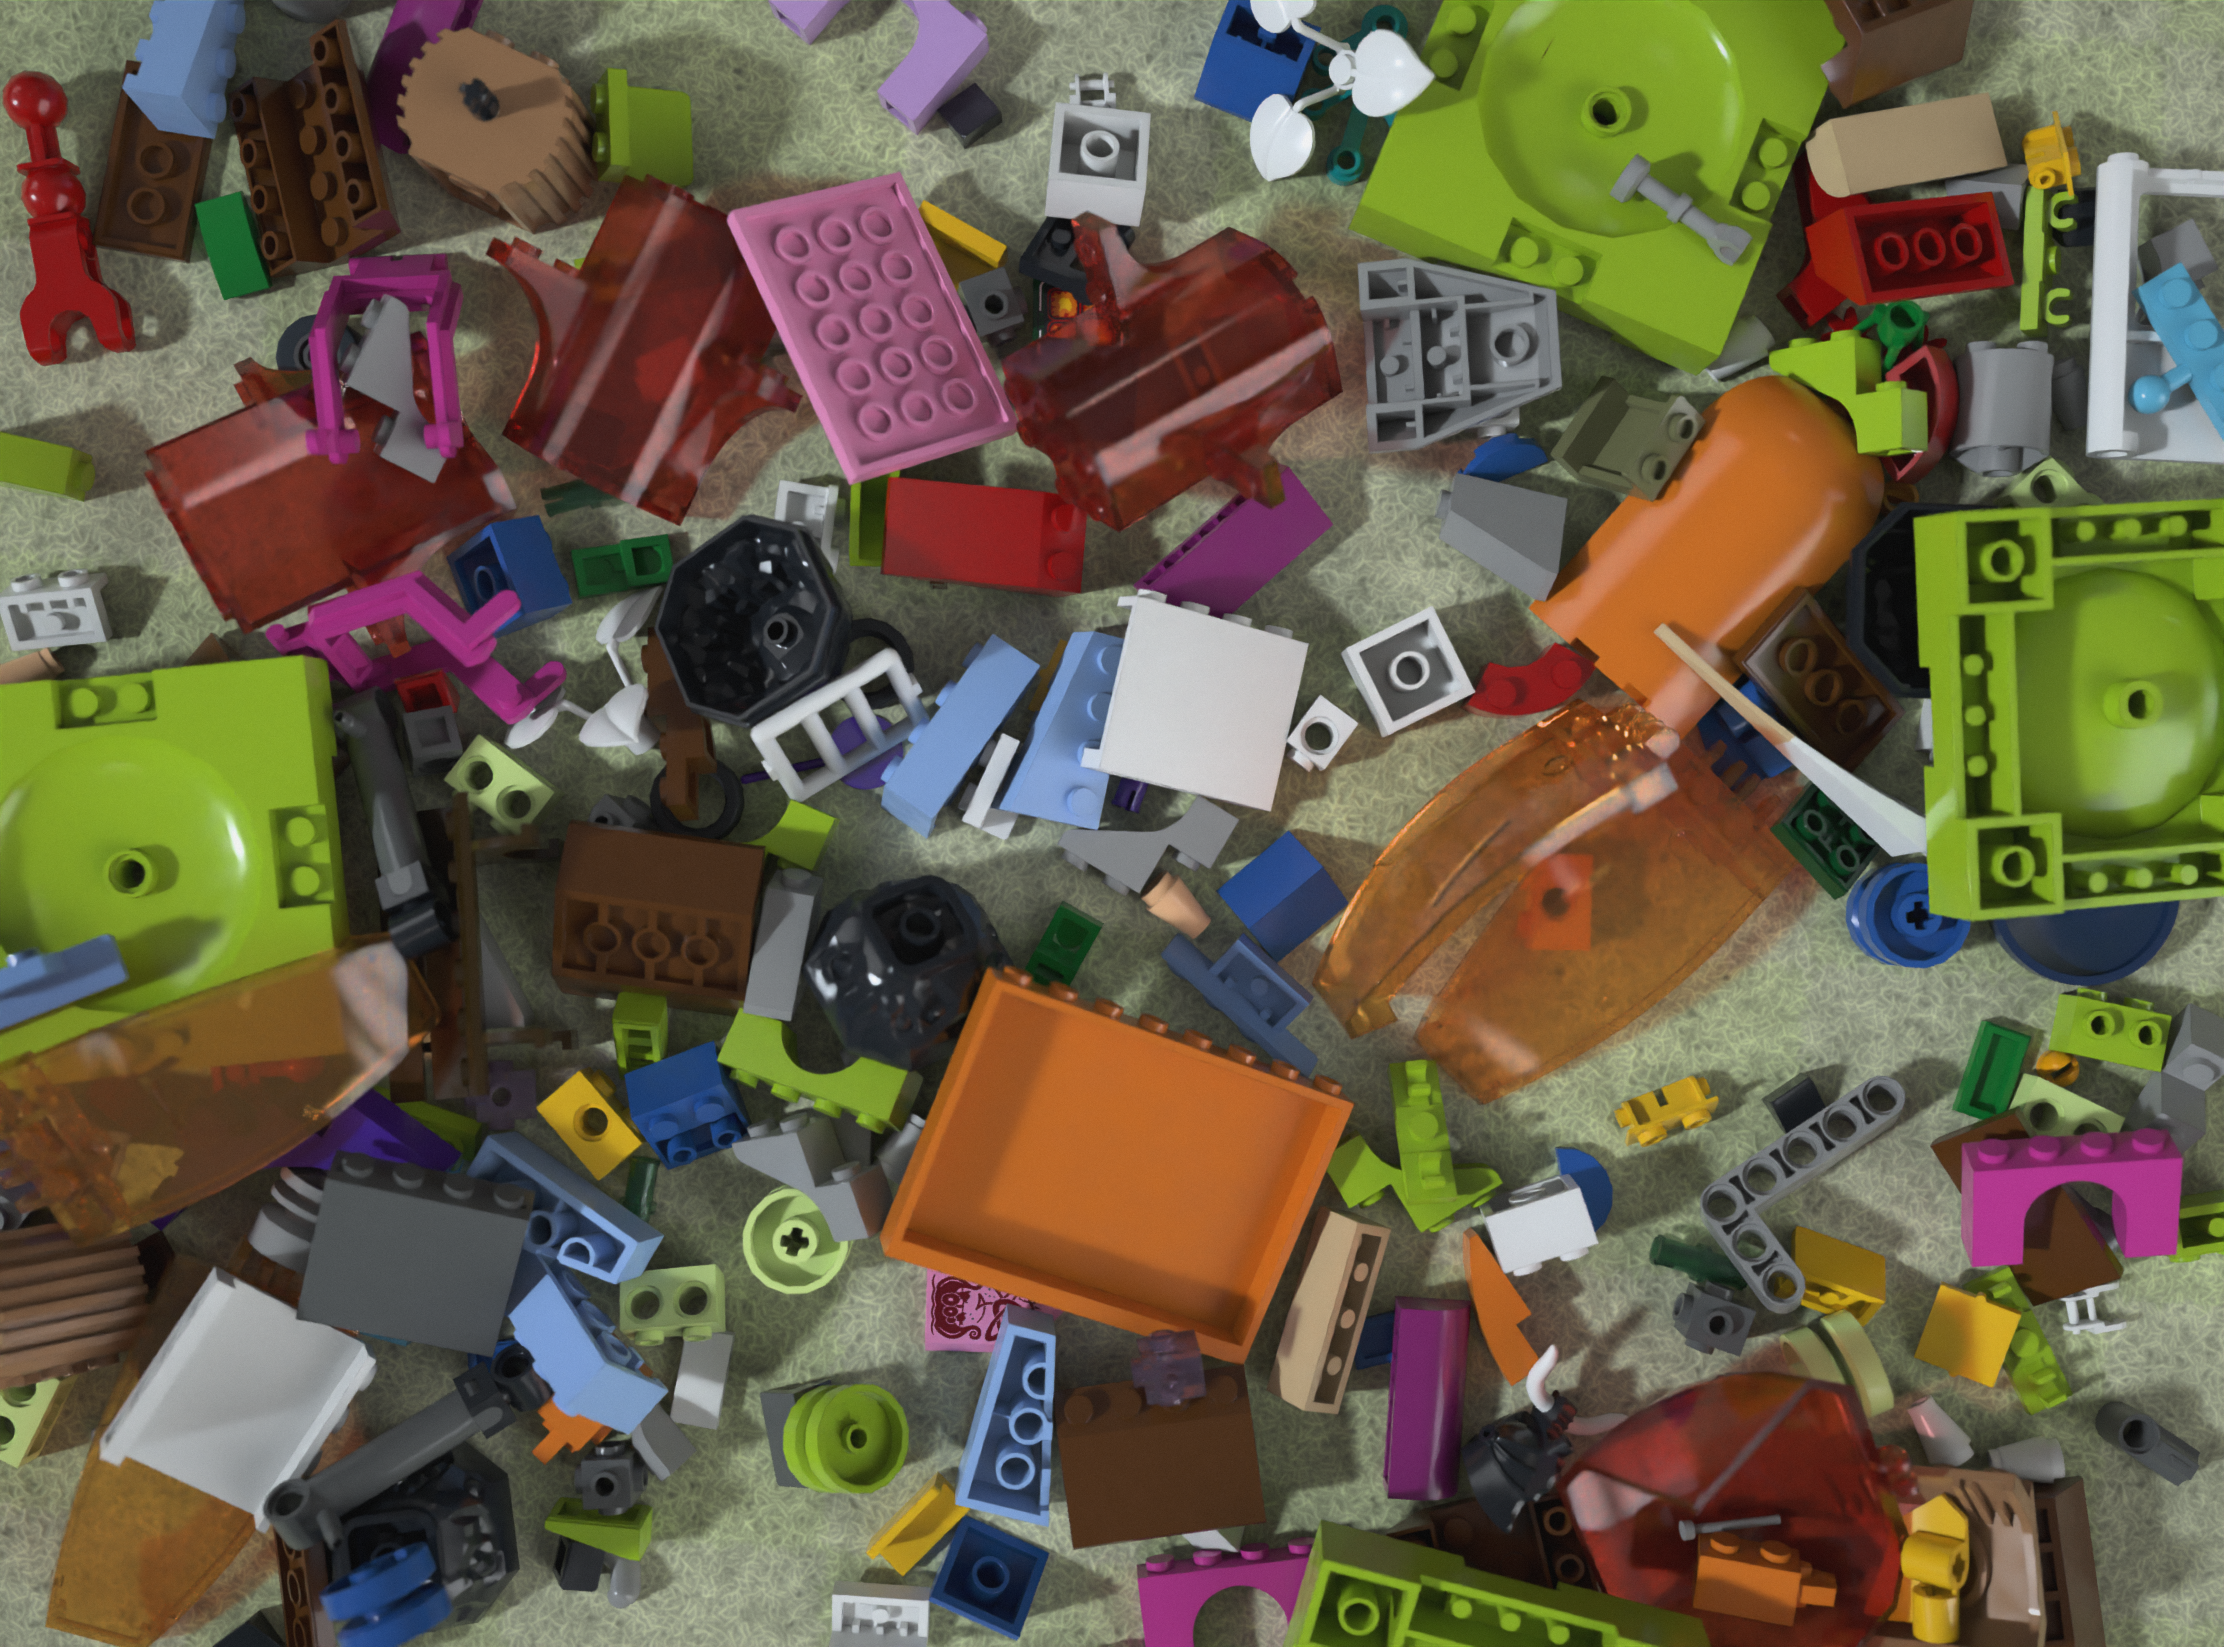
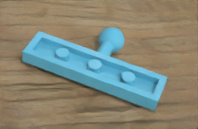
[2128,262,2224,441]

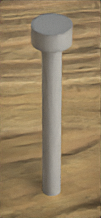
[1679,1514,1781,1541]

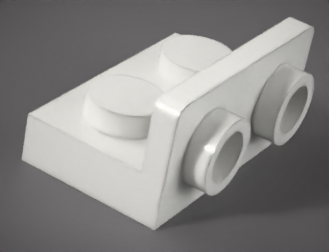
[0,569,113,651]

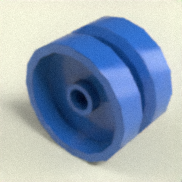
[1845,863,1971,969]
[319,1542,454,1647]

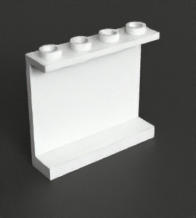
[1080,589,1309,812]
[100,1267,377,1533]

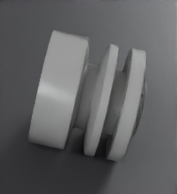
[247,1167,329,1274]

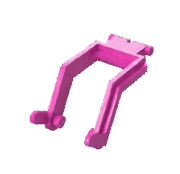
[305,253,464,464]
[266,570,567,724]

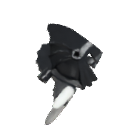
[1461,1344,1631,1534]

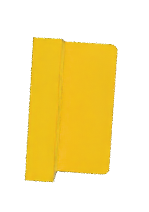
[918,200,1008,291]
[1774,1226,1886,1327]
[866,1472,971,1577]

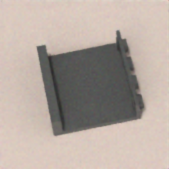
[296,1149,536,1357]

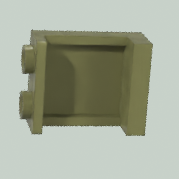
[1550,376,1706,502]

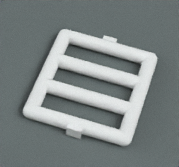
[751,648,929,802]

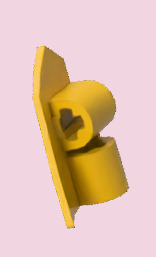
[1865,1493,1969,1644]

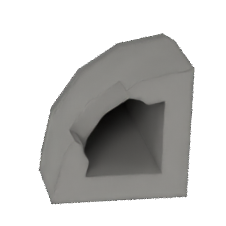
[1945,163,2031,230]
[631,1403,697,1482]

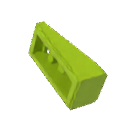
[611,992,668,1080]
[545,1497,653,1561]

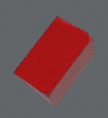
[394,668,461,713]

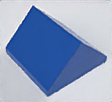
[1216,831,1349,963]
[928,1515,1050,1641]

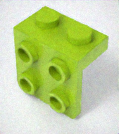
[590,68,694,188]

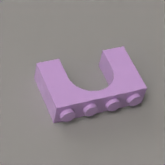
[768,0,989,135]

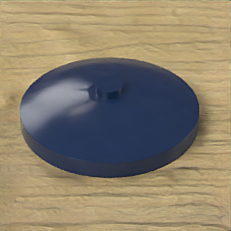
[1988,900,2180,986]

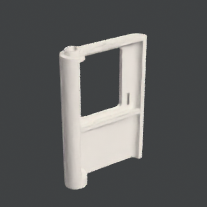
[2086,152,2224,465]

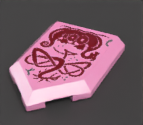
[925,1269,1064,1352]

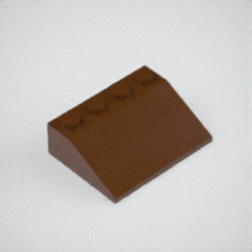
[1053,1364,1266,1550]

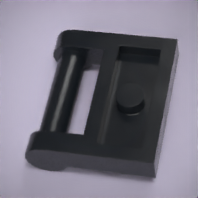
[1019,216,1136,306]

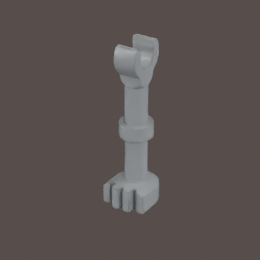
[1610,153,1752,266]

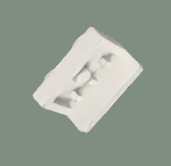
[774,480,846,574]
[958,733,1023,840]
[829,1581,931,1647]

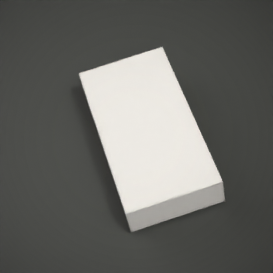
[670,1331,736,1430]

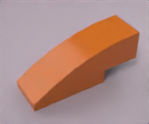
[1463,1227,1539,1387]

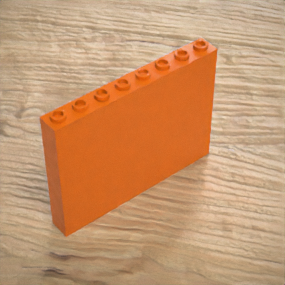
[879,965,1354,1365]

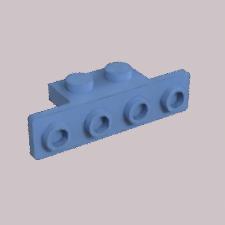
[1161,933,1318,1078]
[0,934,129,1030]

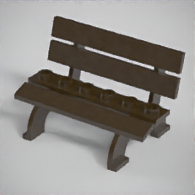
[377,791,579,1104]

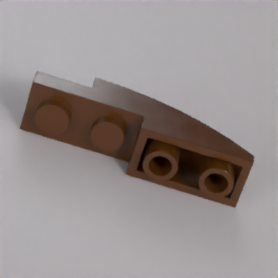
[641,627,717,821]

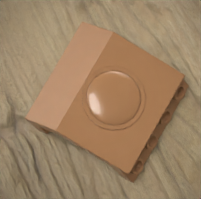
[1815,1456,2046,1647]

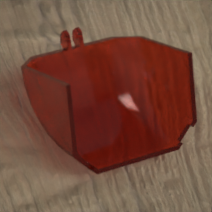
[1556,1371,1920,1647]

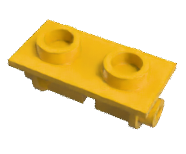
[2021,111,2081,197]
[1614,1075,1719,1147]

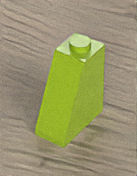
[0,432,95,502]

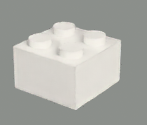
[1045,102,1151,227]
[1340,606,1475,738]
[1479,1173,1599,1276]

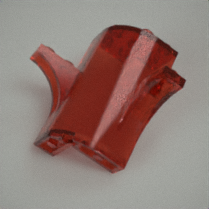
[485,174,803,526]
[1001,211,1343,533]
[143,330,517,659]

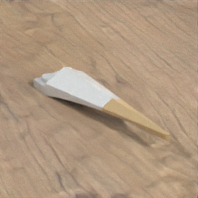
[1654,623,1927,857]

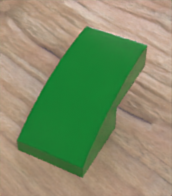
[195,191,273,300]
[570,534,673,600]
[1024,901,1104,987]

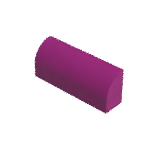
[366,0,484,154]
[1133,462,1334,619]
[1383,1296,1472,1501]

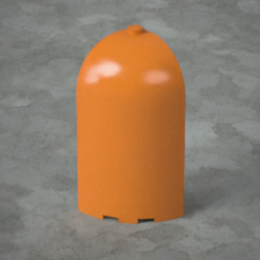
[1528,375,1884,740]

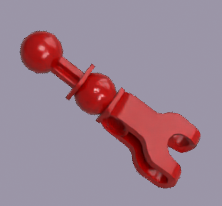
[2,70,136,366]

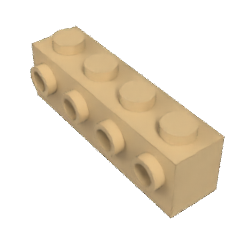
[1266,1206,1391,1414]

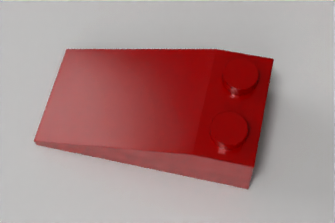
[880,477,1088,597]

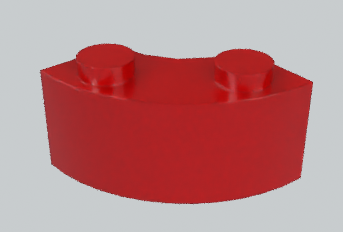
[1879,345,1960,485]
[1460,642,1596,719]

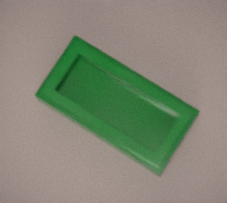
[1952,1020,2032,1120]

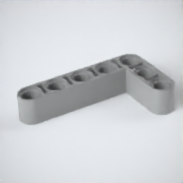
[1700,1076,1905,1314]

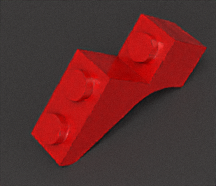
[1775,150,1872,332]

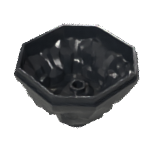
[1845,502,2002,699]
[654,514,853,728]
[802,874,1016,1072]
[323,1441,520,1633]

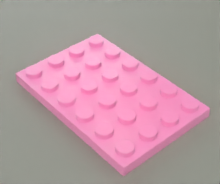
[726,172,1021,485]

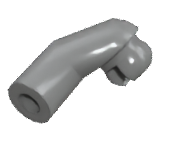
[603,1552,641,1609]

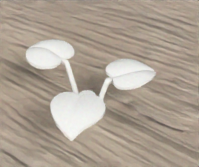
[1250,0,1435,182]
[503,586,664,755]

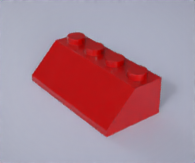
[1805,191,2014,306]

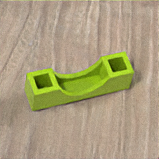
[717,1008,924,1134]

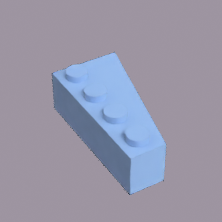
[122,0,246,139]
[990,631,1125,830]
[881,634,1040,839]
[466,1131,664,1284]
[504,1249,669,1434]
[955,1304,1056,1527]

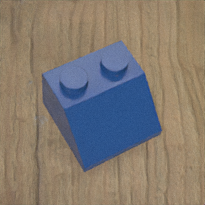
[446,515,573,639]

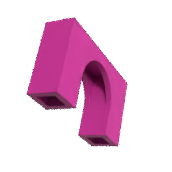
[1961,1128,2183,1267]
[1137,1537,1315,1647]

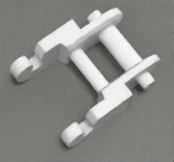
[1069,72,1116,109]
[2058,1280,2127,1334]

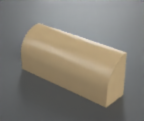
[1803,92,2008,197]

